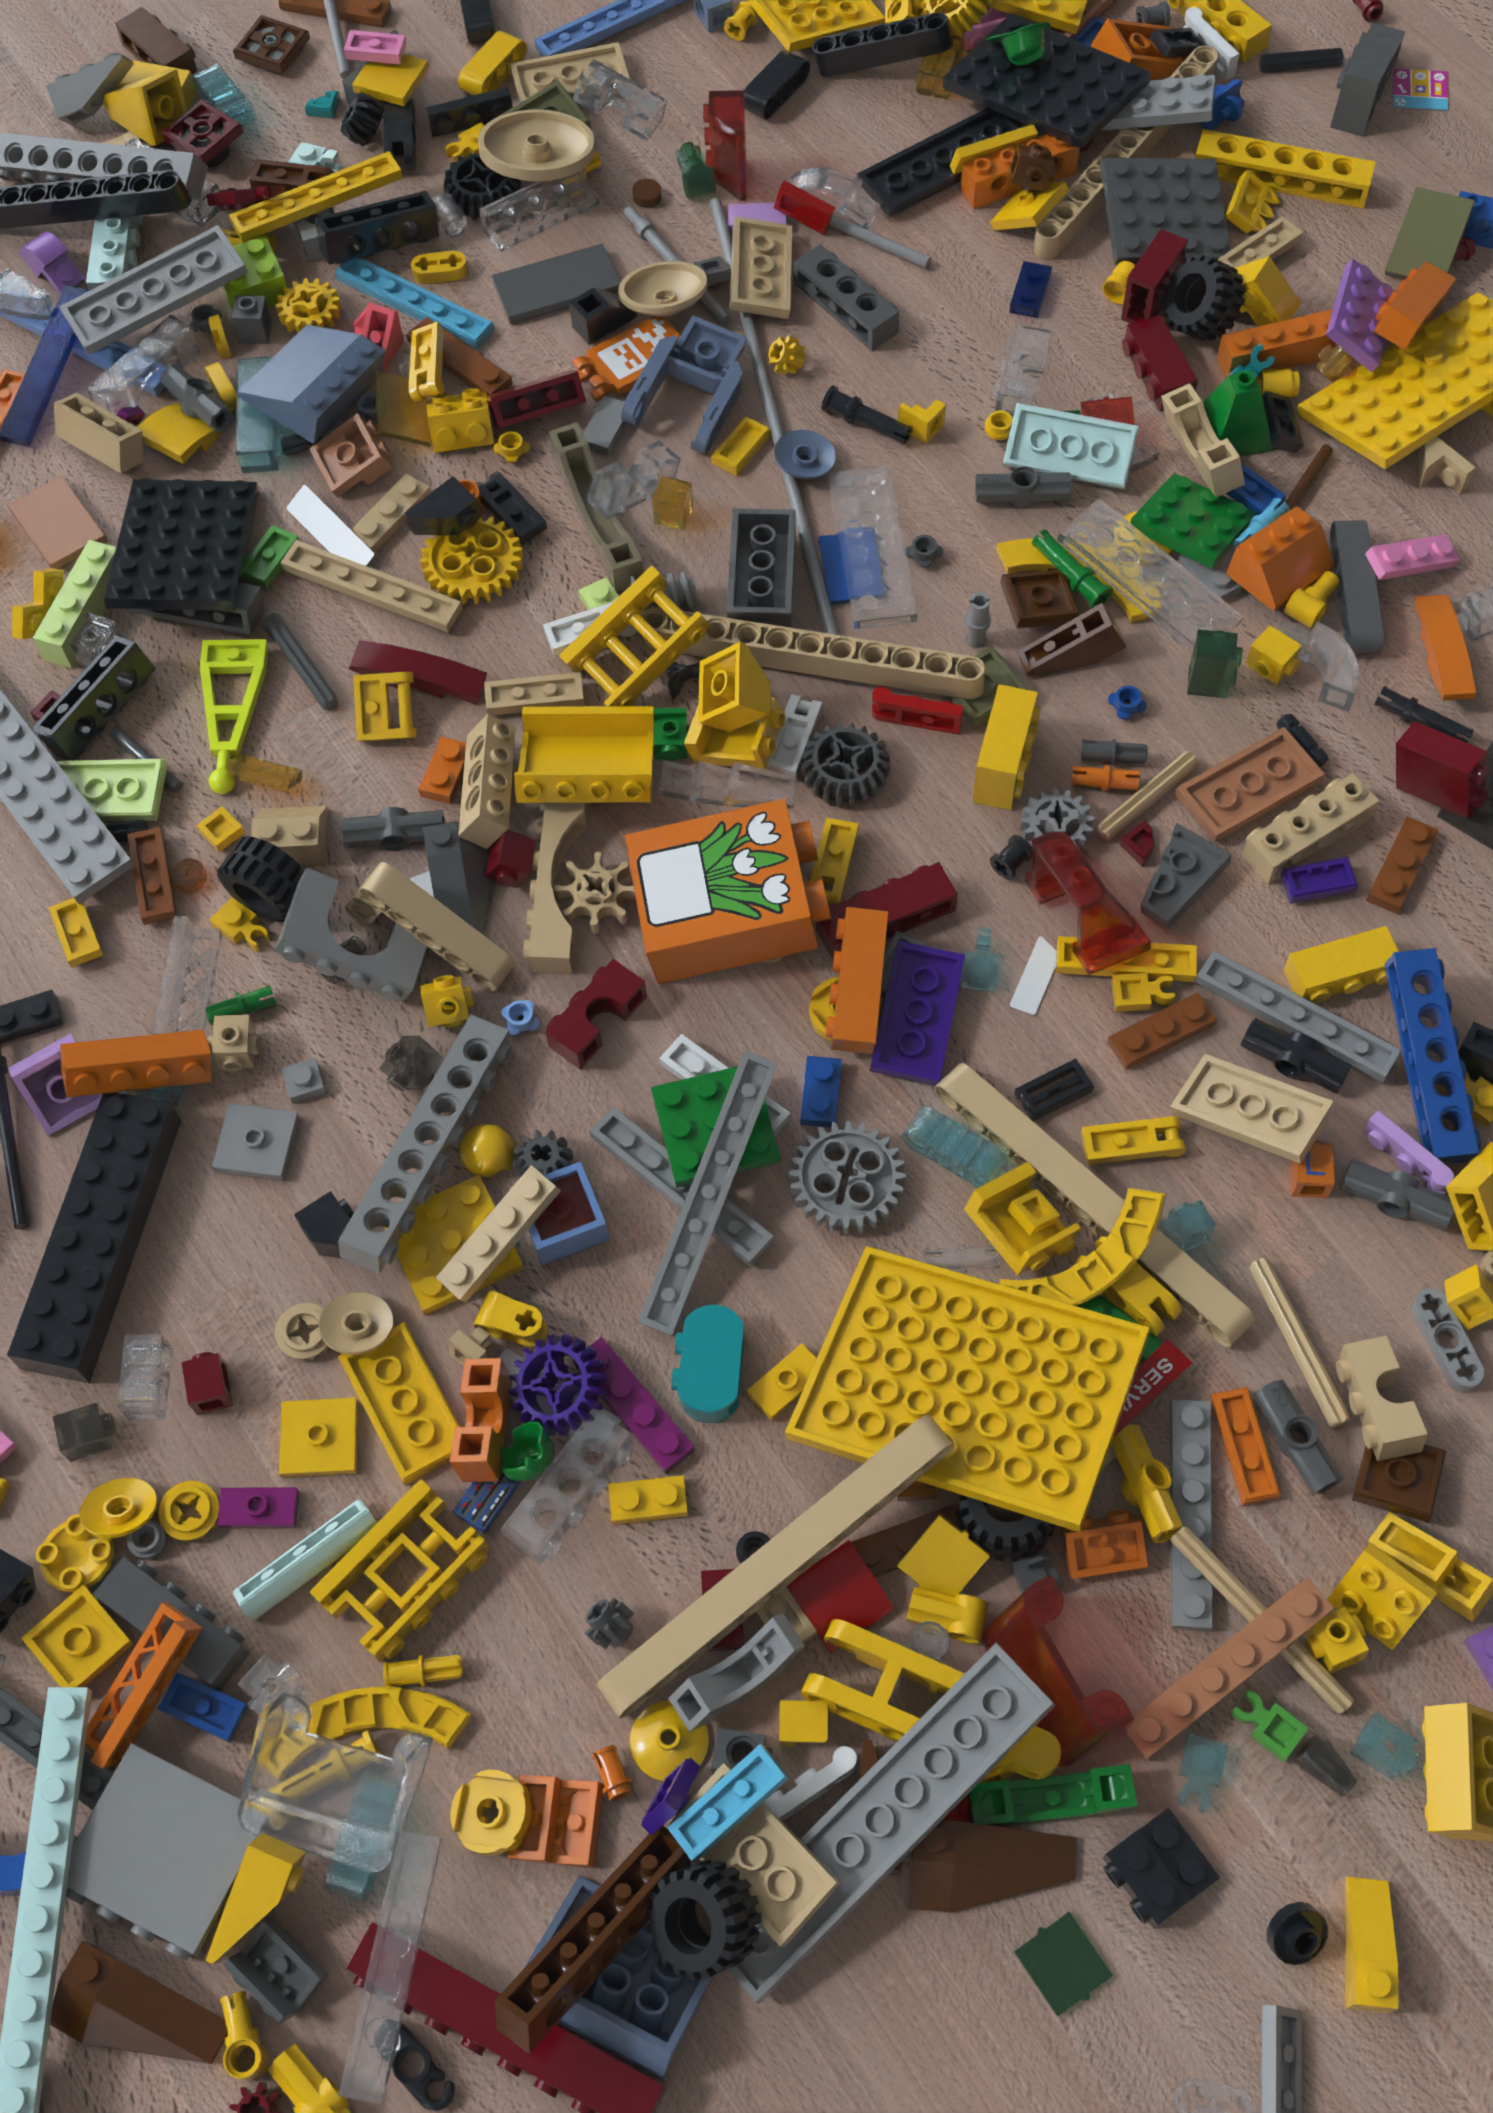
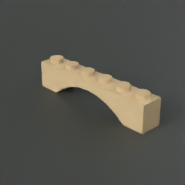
[523,803,590,974]

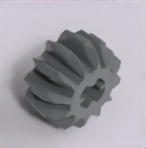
[513,1129,574,1179]

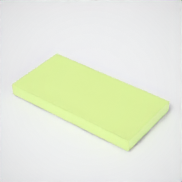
[56,759,167,822]

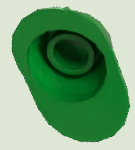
[985,22,1051,66]

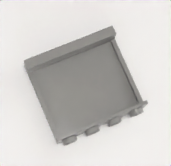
[66,1743,277,1961]

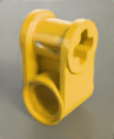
[473,1291,548,1348]

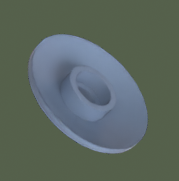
[774,430,836,480]

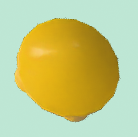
[36,1514,115,1592]

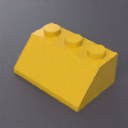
[1422,1703,1493,1842]

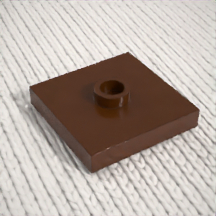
[1000,570,1080,629]
[1352,1444,1446,1523]

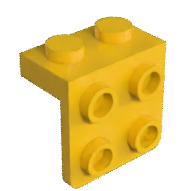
[427,388,494,453]

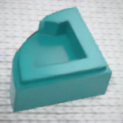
[305,91,341,119]

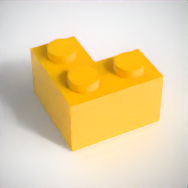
[1235,256,1301,326]

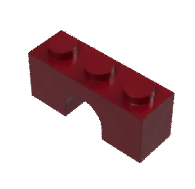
[545,959,647,1070]

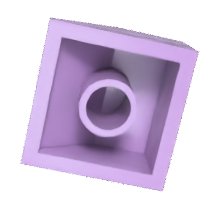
[8,1033,102,1136]

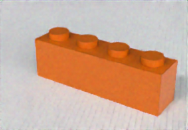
[1373,261,1457,350]
[1216,309,1342,378]
[825,907,888,1054]
[60,1029,211,1098]

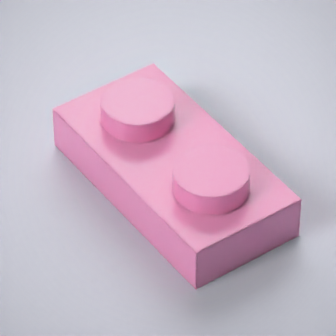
[343,30,407,64]

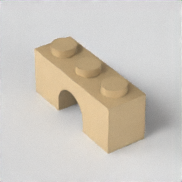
[1336,1335,1428,1461]

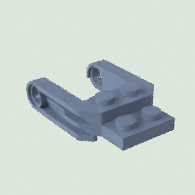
[621,315,747,455]

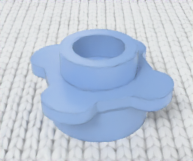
[501,1000,540,1036]

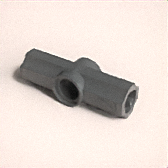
[160,365,234,432]
[975,466,1072,508]
[342,807,445,851]
[1340,1158,1454,1231]
[1253,1379,1343,1496]

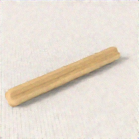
[1249,1257,1350,1428]

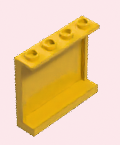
[514,706,654,803]

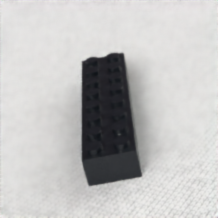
[7,1092,182,1384]

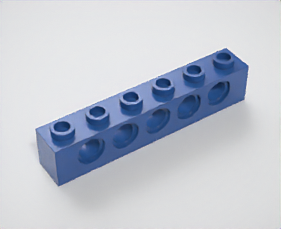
[1384,948,1481,1164]

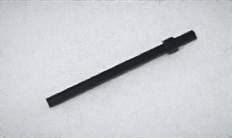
[0,1044,29,1229]

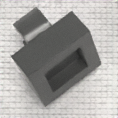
[1011,1550,1063,1603]

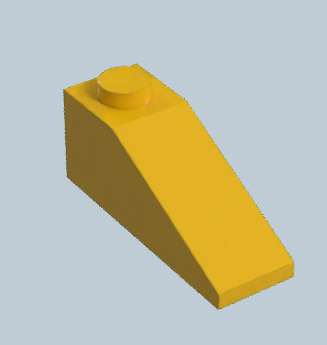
[205,1833,306,1964]
[1345,1876,1399,2013]

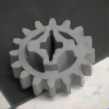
[1020,788,1094,859]

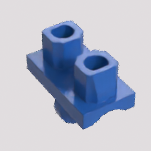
[1202,79,1244,130]

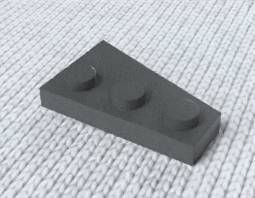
[1141,823,1231,929]

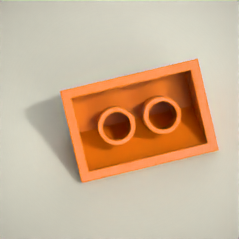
[1226,506,1335,611]

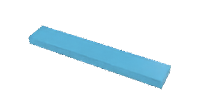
[334,257,495,349]

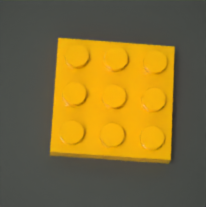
[384,1174,524,1316]

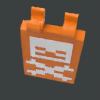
[572,316,681,401]

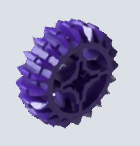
[508,1334,609,1436]

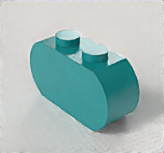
[671,1305,745,1423]

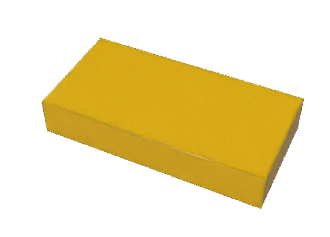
[711,416,771,476]

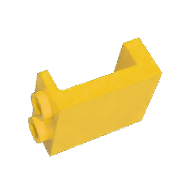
[684,697,785,769]
[964,1162,1082,1276]

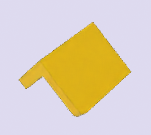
[898,399,946,444]
[1444,1264,1493,1330]
[779,1700,828,1747]

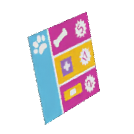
[1393,68,1448,110]

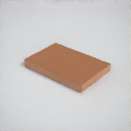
[7,476,108,569]

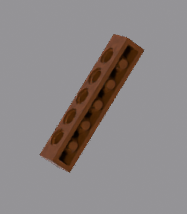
[495,1826,691,2054]

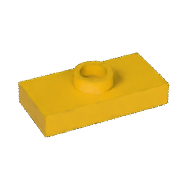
[746,1343,817,1421]

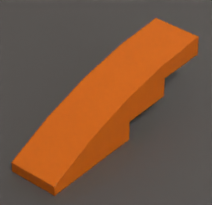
[1414,595,1477,701]

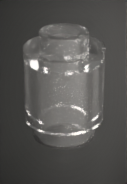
[432,193,466,238]

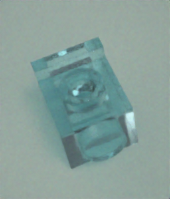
[1159,1200,1216,1252]
[1349,1712,1420,1780]

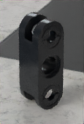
[383,99,416,171]

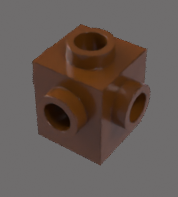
[1008,144,1056,192]

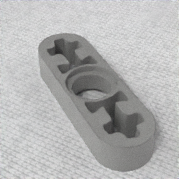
[1411,1288,1484,1393]

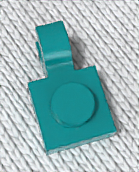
[1229,343,1274,378]

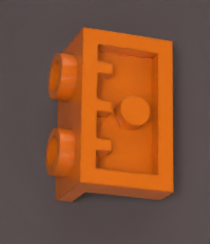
[1059,1510,1148,1579]

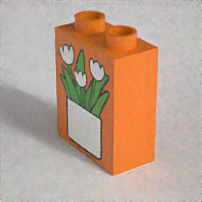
[625,798,831,984]

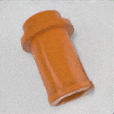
[592,1745,633,1802]

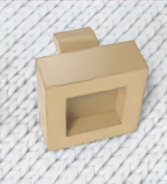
[449,1326,491,1367]

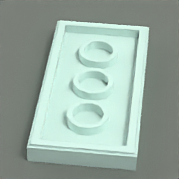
[1003,403,1139,490]

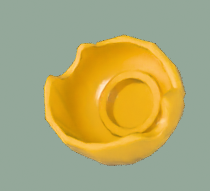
[459,1124,516,1178]

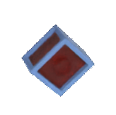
[528,1161,609,1266]

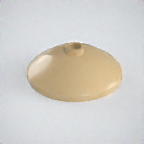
[618,261,708,317]

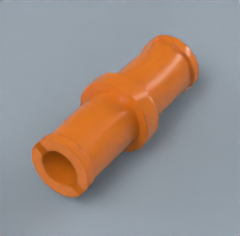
[1072,765,1140,792]

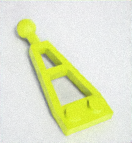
[200,639,269,795]

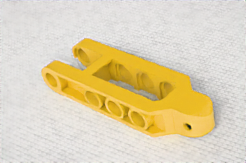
[801,1619,1061,1781]

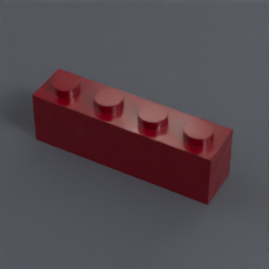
[816,862,958,960]

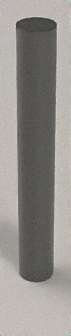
[110,726,183,793]

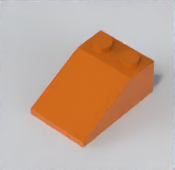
[1090,18,1188,81]

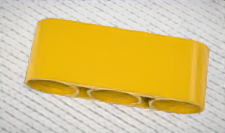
[458,31,527,96]

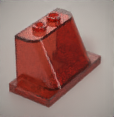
[1025,832,1151,975]

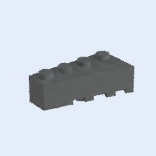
[1330,23,1406,137]

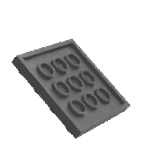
[1100,157,1231,265]

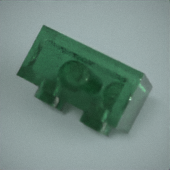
[1187,629,1243,698]

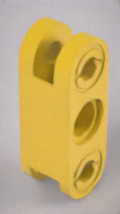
[1075,1236,1182,1337]

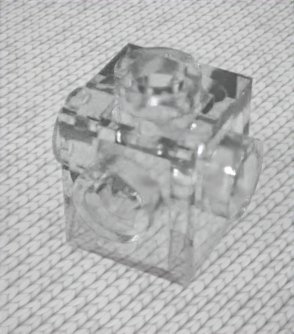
[237,1653,306,1722]

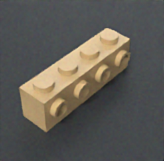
[1242,773,1379,884]

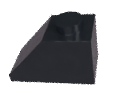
[404,476,482,535]

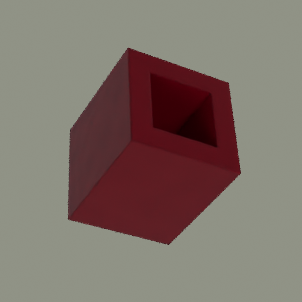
[485,829,536,888]

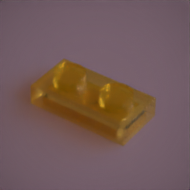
[227,754,303,791]

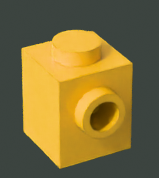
[1245,625,1302,685]

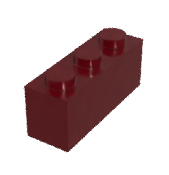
[1122,315,1198,411]
[486,370,586,428]

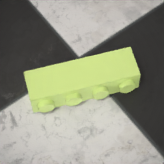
[33,540,116,669]

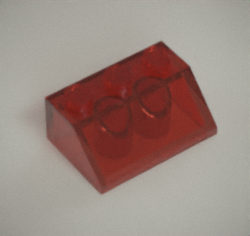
[703,90,747,201]

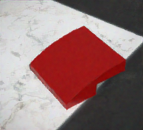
[787,1540,894,1655]

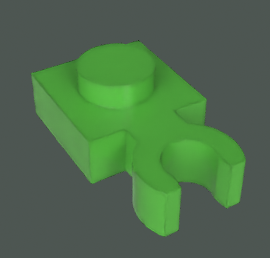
[1231,1690,1309,1763]

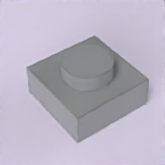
[281,1058,326,1104]

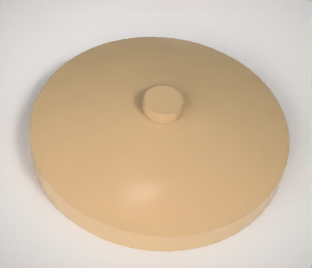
[478,109,595,181]

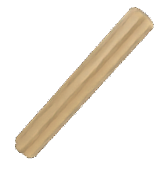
[1096,751,1198,841]

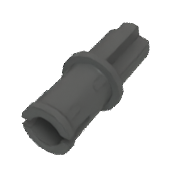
[1081,739,1148,765]

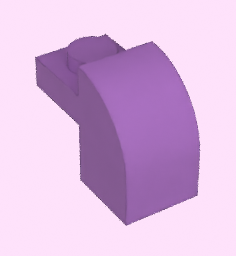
[19,231,85,297]

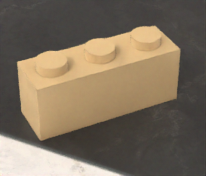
[54,392,143,474]

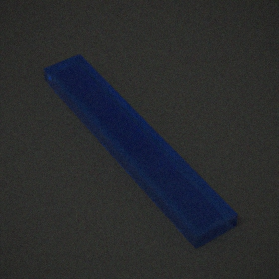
[0,285,90,447]

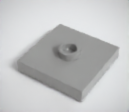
[212,1103,300,1181]

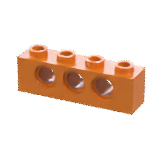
[961,134,1080,209]

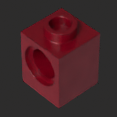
[181,1352,233,1415]

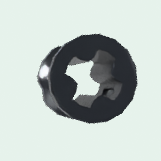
[990,835,1035,880]

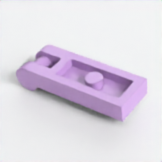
[1363,1110,1454,1195]

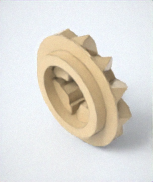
[275,1303,328,1361]

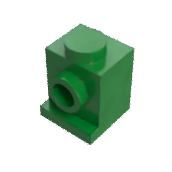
[654,708,688,761]

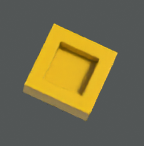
[196,806,245,853]
[1007,1189,1060,1236]

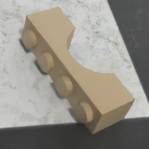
[1161,383,1245,497]

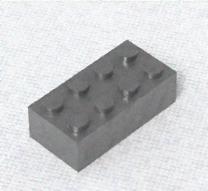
[727,508,796,628]

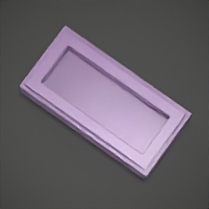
[728,203,786,233]

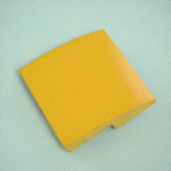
[137,403,223,464]

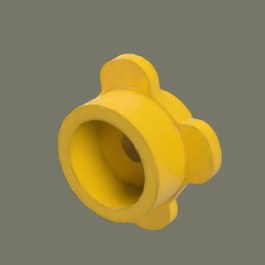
[493,431,530,464]

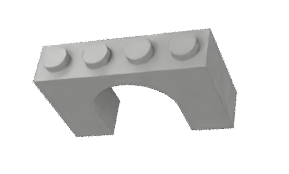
[274,868,427,1002]

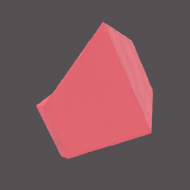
[352,302,404,371]

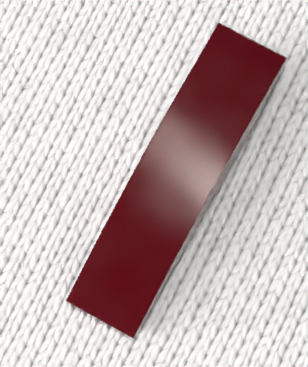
[349,640,487,705]

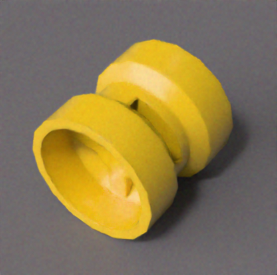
[1102,261,1135,305]

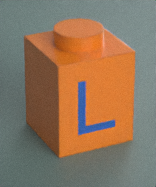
[1290,1140,1335,1198]

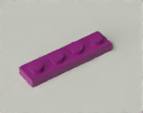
[572,1337,695,1474]

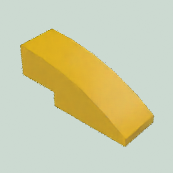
[1368,1512,1493,1622]

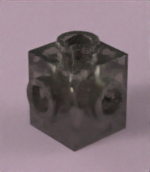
[379,1036,443,1092]

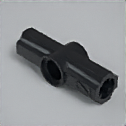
[1240,1018,1352,1094]

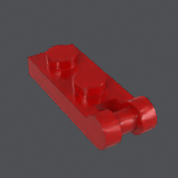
[872,686,963,735]

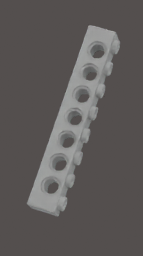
[0,132,208,200]
[338,1014,512,1274]

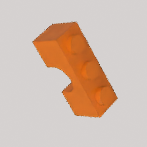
[450,1358,512,1482]

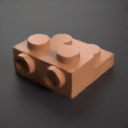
[309,413,393,497]

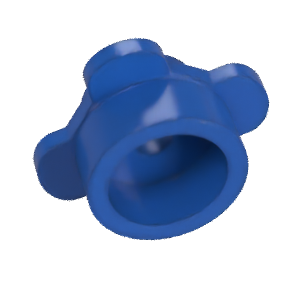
[1108,685,1147,720]

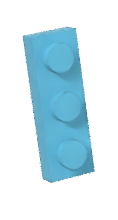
[667,1744,789,1862]

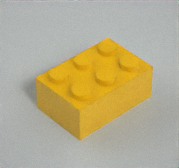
[973,684,1042,810]

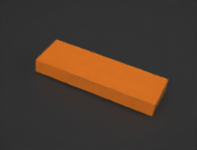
[1210,1387,1281,1506]

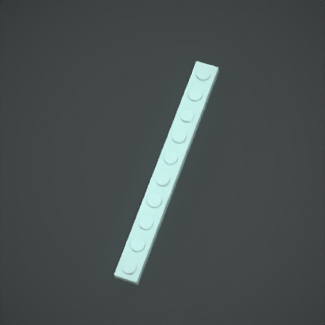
[0,1687,92,2113]

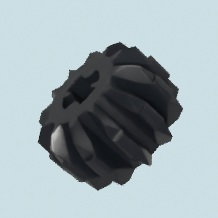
[341,92,384,146]

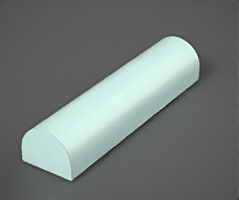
[233,1499,378,1623]

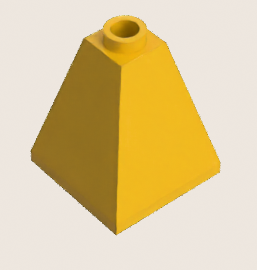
[103,68,187,146]

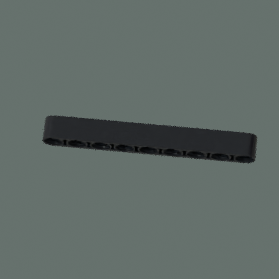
[0,170,192,229]

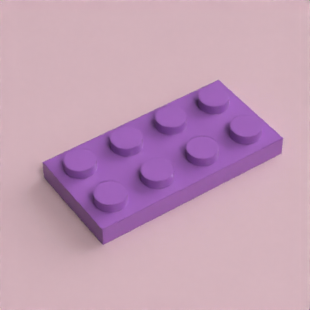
[1326,258,1394,372]

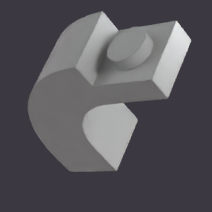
[668,1613,805,1732]

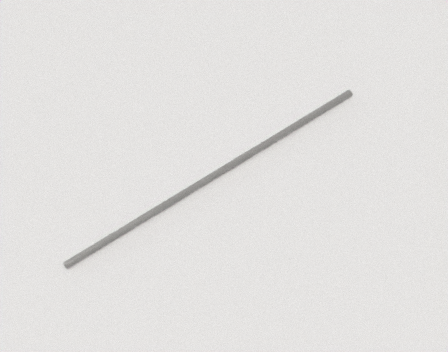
[710,198,839,635]

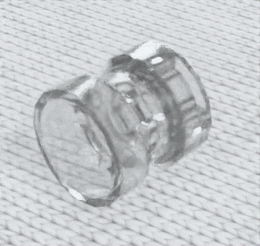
[908,1621,949,1663]

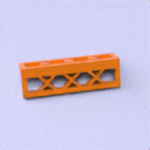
[85,1602,203,1769]

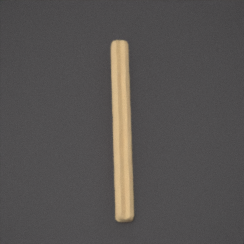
[1171,1526,1354,1714]

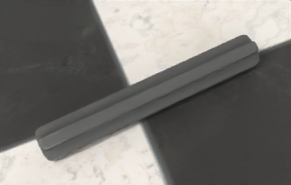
[264,613,338,710]

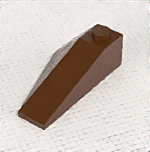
[909,1820,1076,1913]
[50,1941,228,2064]

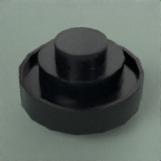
[1267,1902,1328,1965]

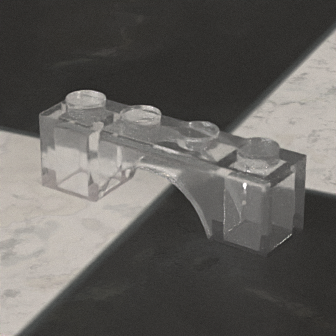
[86,314,200,415]

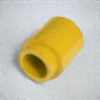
[1256,368,1300,399]

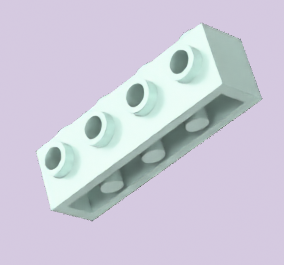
[86,215,143,291]

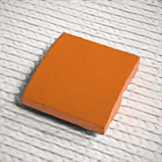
[507,1775,604,1868]

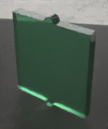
[1014,1912,1113,2017]

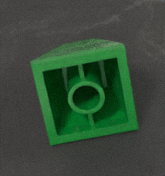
[1203,371,1273,457]

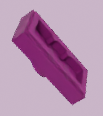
[217,1487,299,1528]

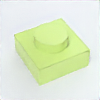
[578,577,619,610]

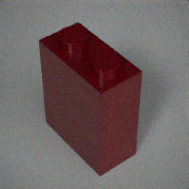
[1121,229,1188,324]
[1396,721,1489,818]

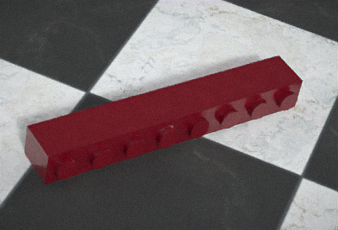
[346,1922,667,2113]

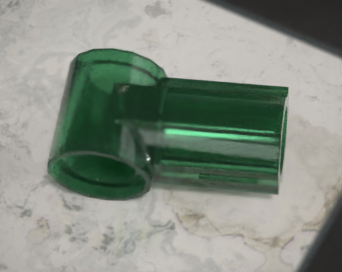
[676,142,716,199]

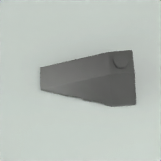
[423,822,494,963]

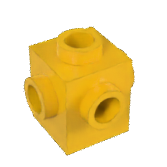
[420,975,474,1028]
[1304,1606,1369,1674]

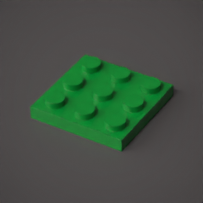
[1129,473,1257,569]
[651,1066,781,1188]

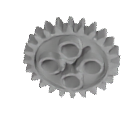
[789,1121,906,1235]

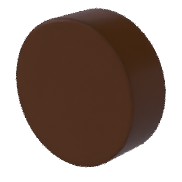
[632,179,662,207]

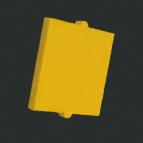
[897,1514,990,1597]

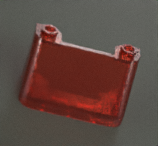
[982,1574,1135,1768]

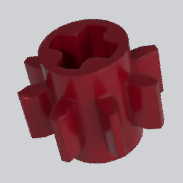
[229,2082,284,2113]

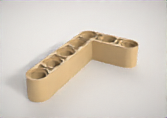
[345,862,515,992]

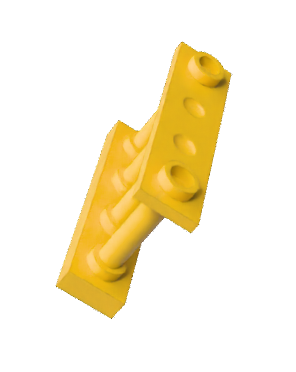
[559,565,710,706]

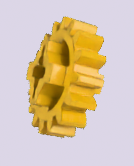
[275,278,342,334]

